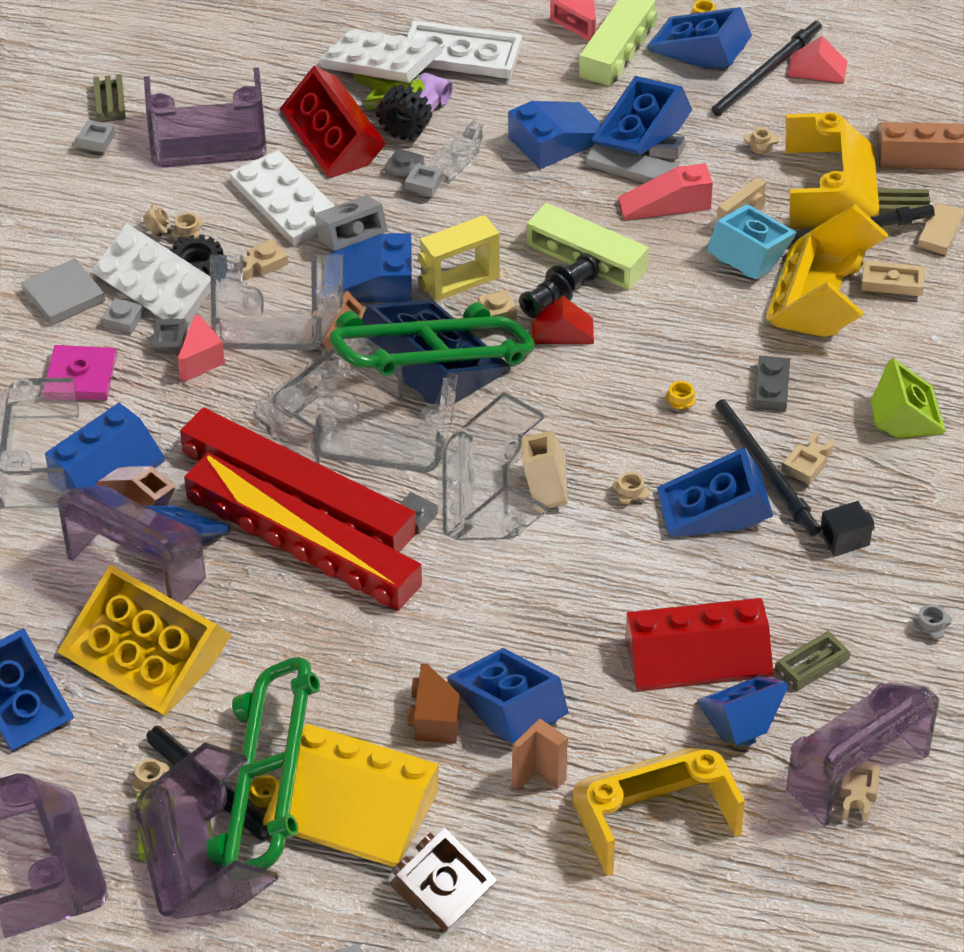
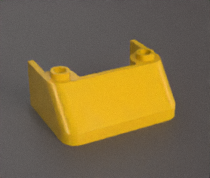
[785,112,879,228]
[766,204,888,337]
[573,748,745,876]

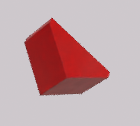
[532,296,594,344]

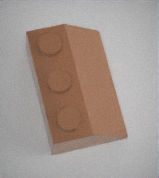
[876,122,964,170]

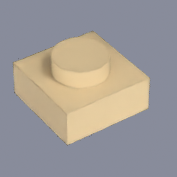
[478,289,517,319]

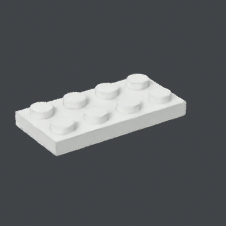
[407,21,522,79]
[319,29,442,83]
[229,150,335,246]
[91,223,217,323]

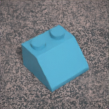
[706,204,797,280]

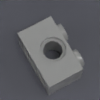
[314,195,388,251]

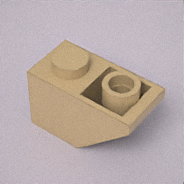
[522,430,568,511]

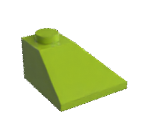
[870,358,946,438]

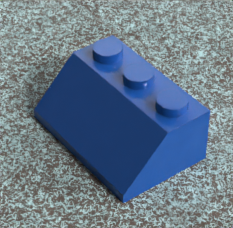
[45,402,165,513]

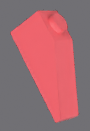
[618,163,713,221]

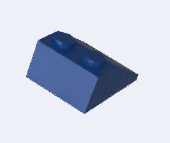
[647,7,752,69]
[591,76,692,155]
[508,101,602,169]
[320,233,412,303]
[657,447,773,537]
[0,628,74,752]
[447,648,569,744]

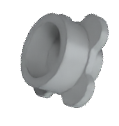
[912,604,952,639]

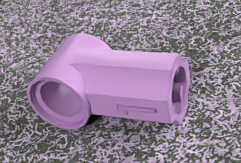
[403,73,453,117]

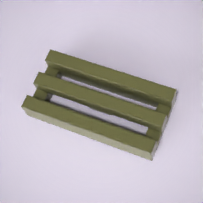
[93,74,126,121]
[878,189,930,215]
[775,631,851,691]

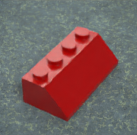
[279,65,386,178]
[625,598,773,691]

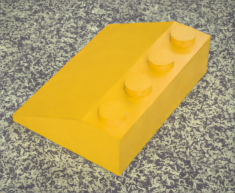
[57,564,231,716]
[263,723,439,867]

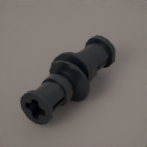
[519,253,599,318]

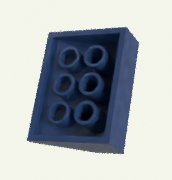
[357,299,511,406]

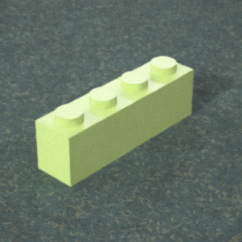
[579,0,658,86]
[527,203,649,290]

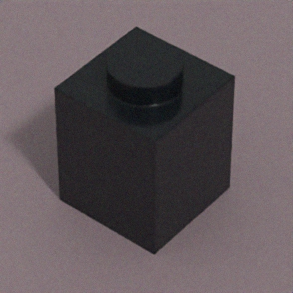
[819,501,875,557]

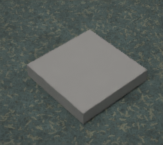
[21,258,105,325]

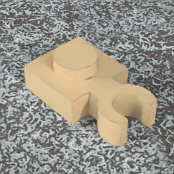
[231,239,288,281]
[781,433,834,485]
[840,760,881,822]

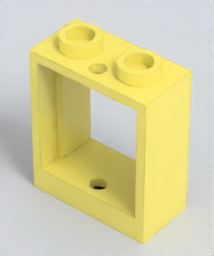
[418,215,500,302]

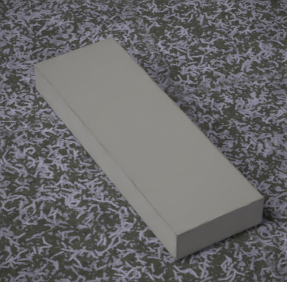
[585,144,678,183]

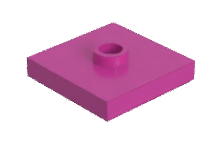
[44,345,117,400]

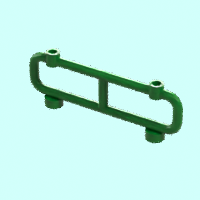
[329,302,535,376]
[206,657,320,879]

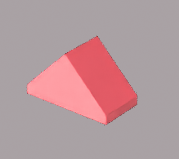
[550,0,596,41]
[788,36,848,83]
[178,315,225,381]

